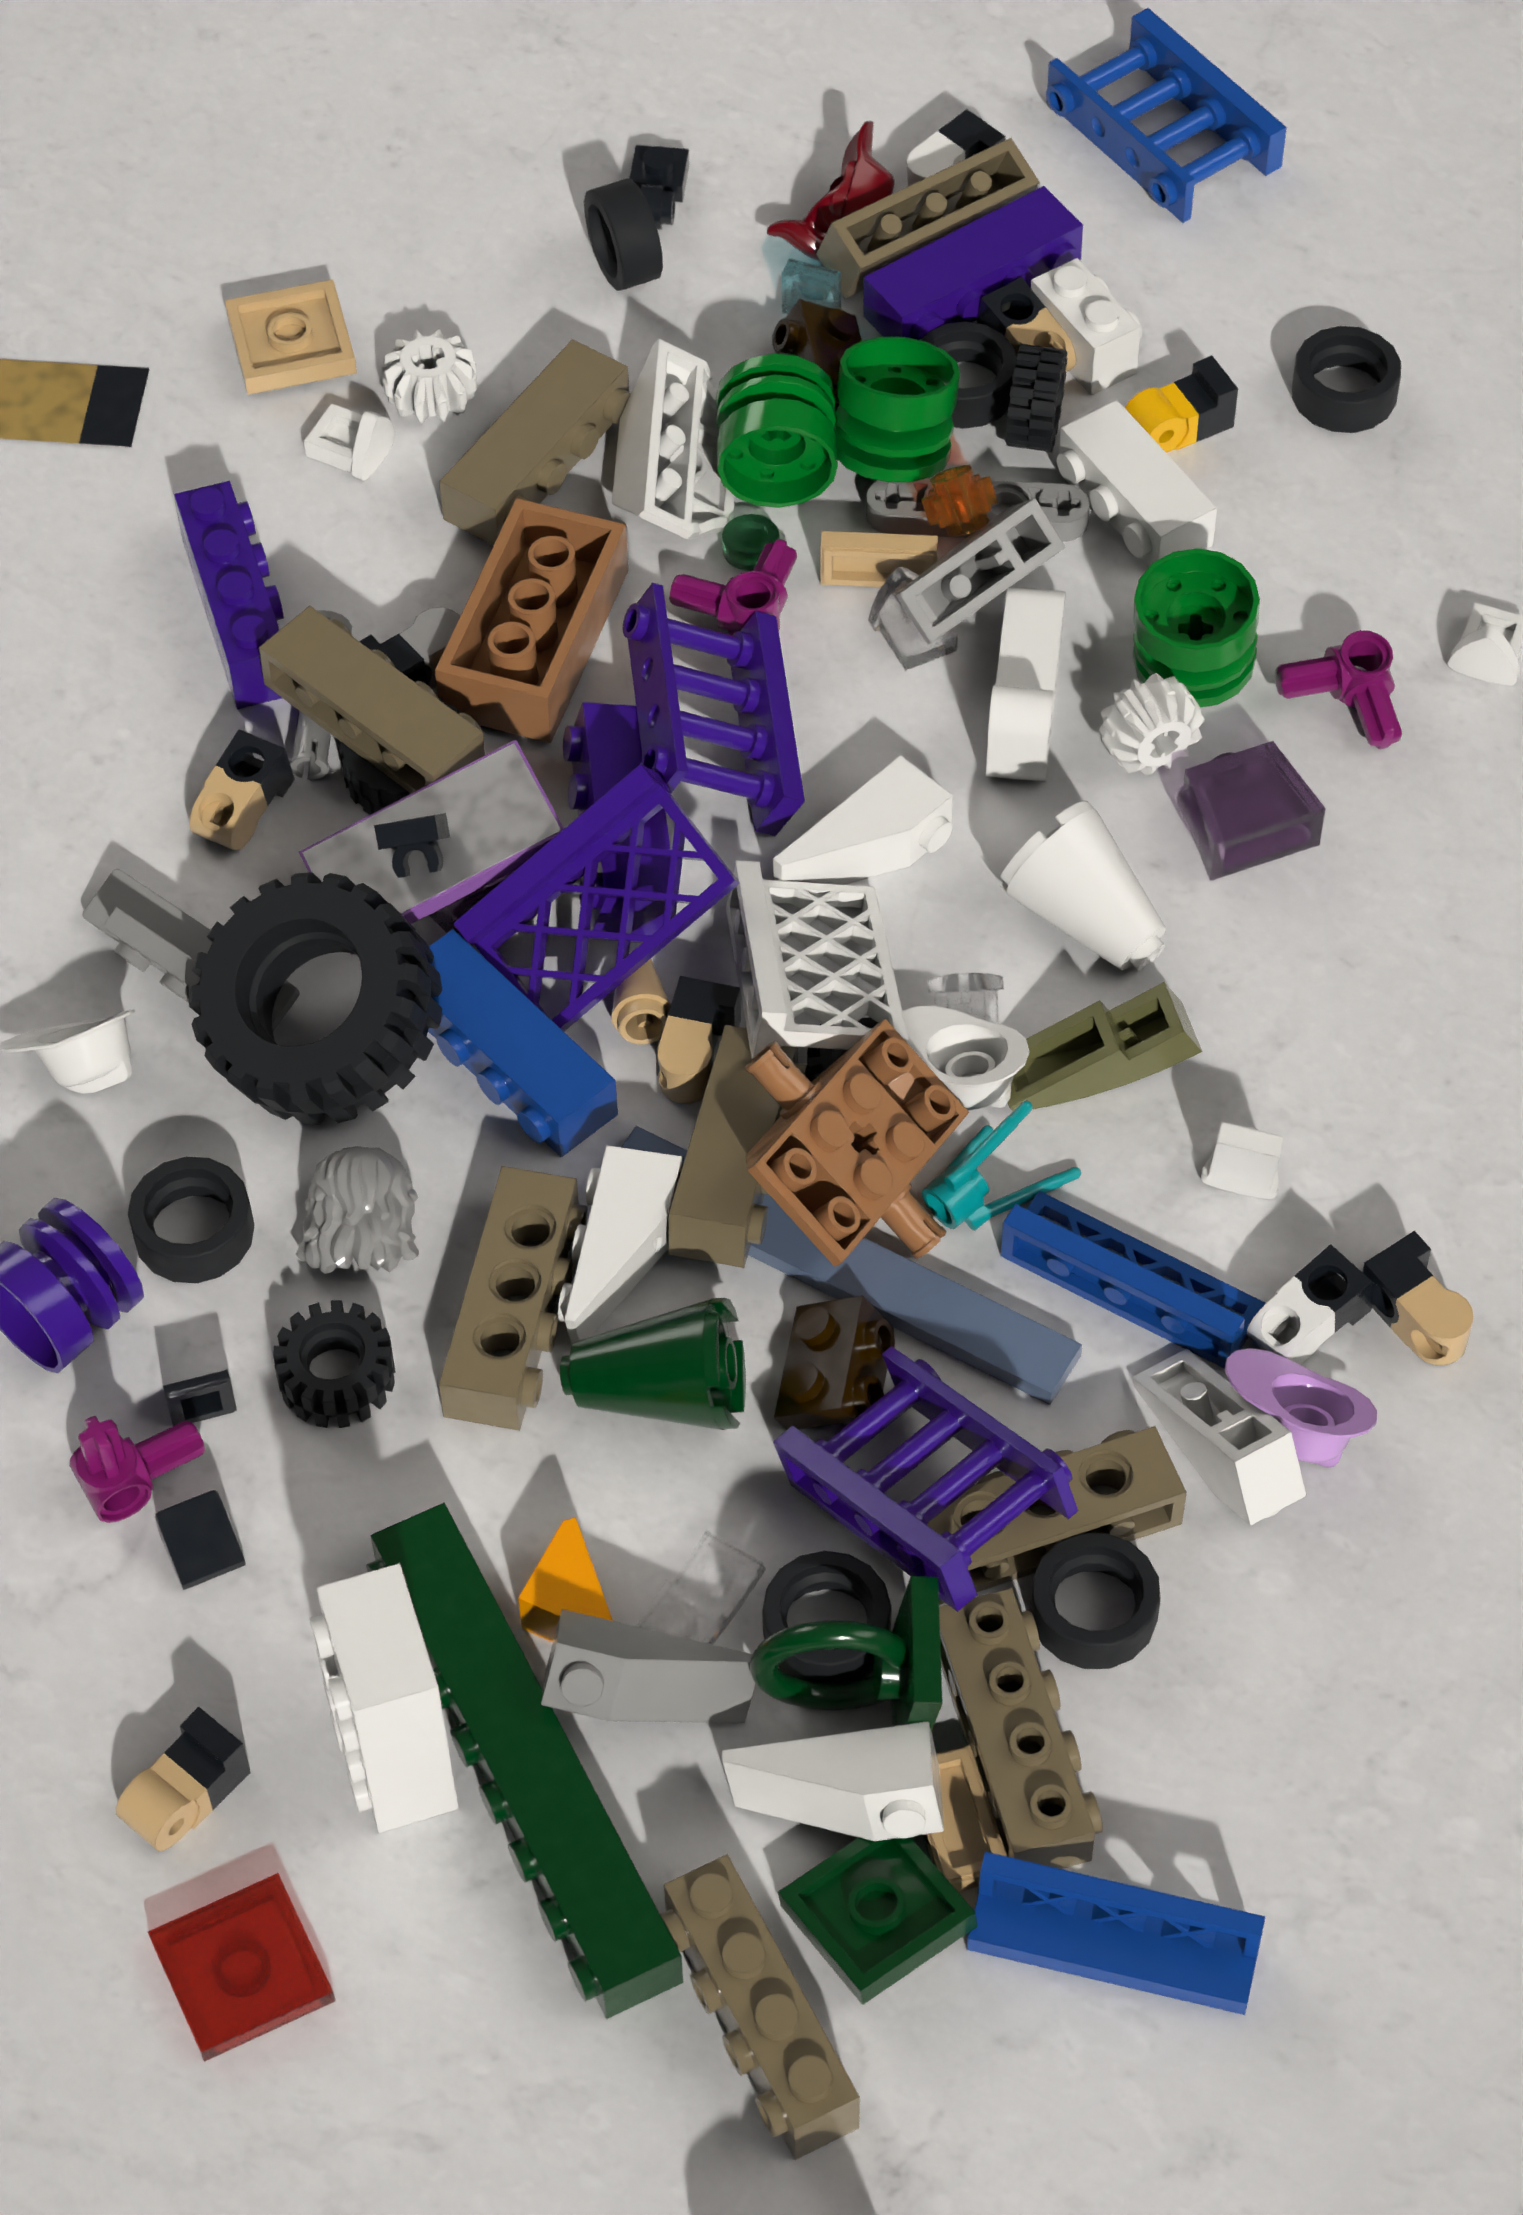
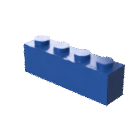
[428,929,618,1157]

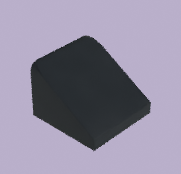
[163,1369,237,1426]
[155,1490,246,1590]

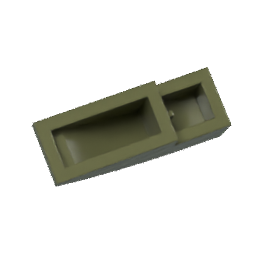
[1008,982,1202,1111]

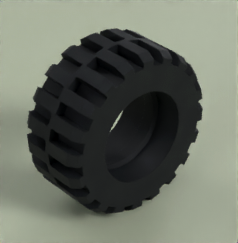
[189,872,443,1125]

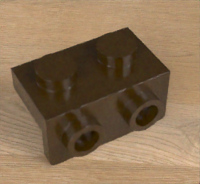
[772,299,862,404]
[774,1295,895,1430]

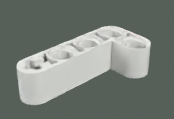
[986,587,1066,782]

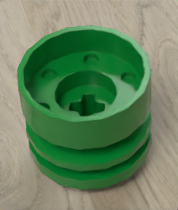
[835,337,960,482]
[716,353,838,508]
[1133,548,1260,708]

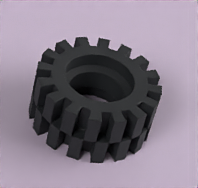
[1006,344,1067,452]
[273,1300,396,1428]

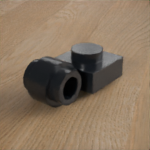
[629,145,689,230]

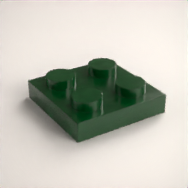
[778,1837,977,2005]

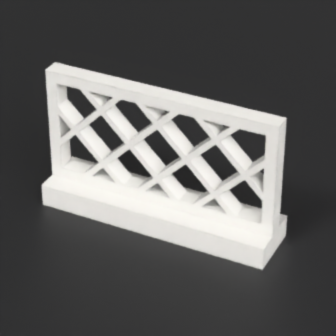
[726,860,908,1059]

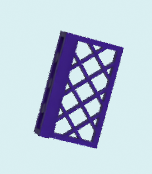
[453,764,740,1032]

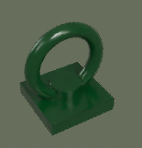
[750,1576,942,1733]

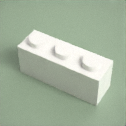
[1057,400,1217,567]

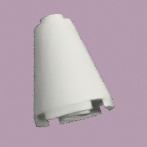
[1000,801,1166,971]

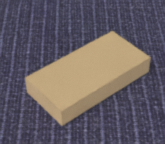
[820,531,938,588]
[923,1745,1007,1892]

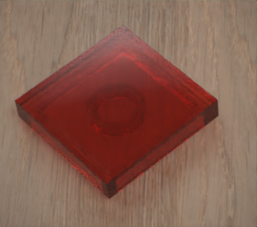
[148,1873,336,2062]

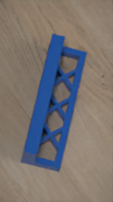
[1001,1191,1266,1369]
[967,1852,1266,2015]

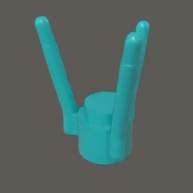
[922,1101,1081,1231]

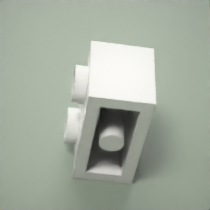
[1031,258,1142,396]

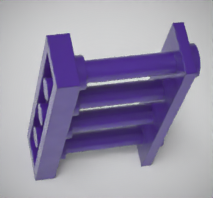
[623,582,805,836]
[773,1346,1078,1612]

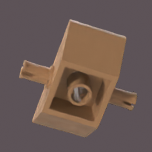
[745,1019,969,1267]

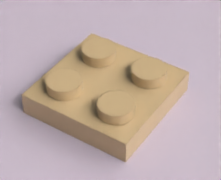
[225,279,357,395]

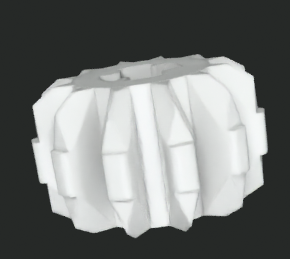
[383,329,477,424]
[1099,673,1205,776]

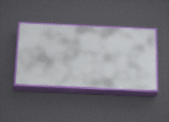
[299,740,564,955]

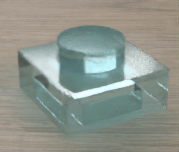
[782,258,841,314]

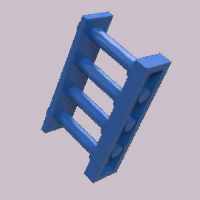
[1046,8,1287,223]

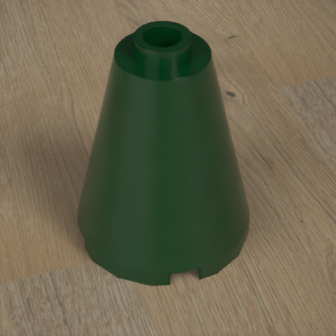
[560,1298,746,1430]

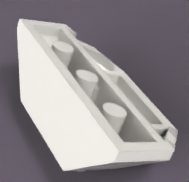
[612,339,735,539]

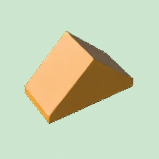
[518,1517,613,1643]

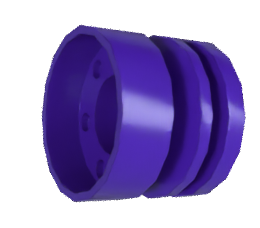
[0,1197,144,1374]

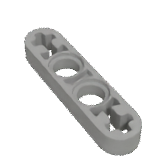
[866,478,1090,542]

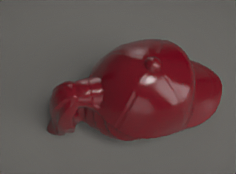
[767,121,894,261]

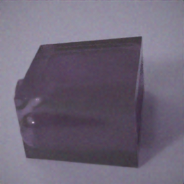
[1176,741,1326,881]

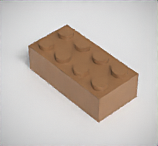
[435,498,628,743]

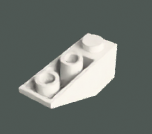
[558,1145,683,1344]

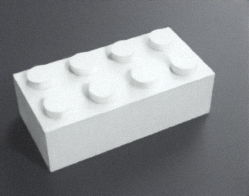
[309,1563,459,1833]

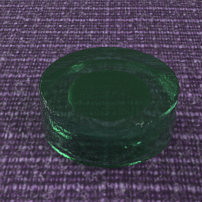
[722,514,779,571]

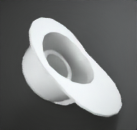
[903,1005,1030,1110]
[0,1008,135,1094]

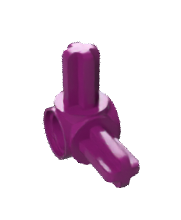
[669,539,797,635]
[1275,631,1402,749]
[69,1416,205,1523]

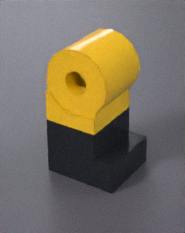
[1125,355,1238,453]

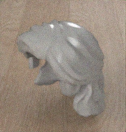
[296,1146,419,1274]

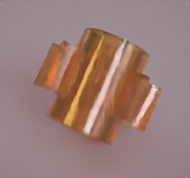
[921,465,998,536]

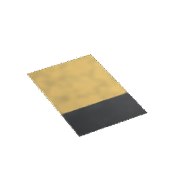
[0,359,150,447]

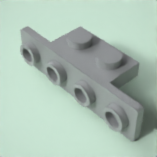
[82,869,300,1032]

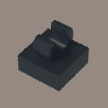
[374,813,450,878]

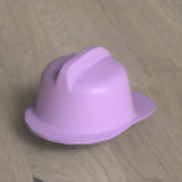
[1225,1348,1377,1467]

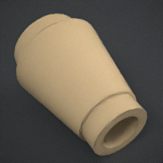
[612,959,671,1044]

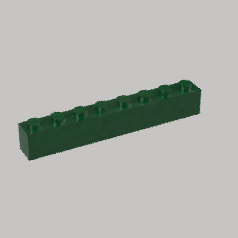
[366,1502,683,2019]

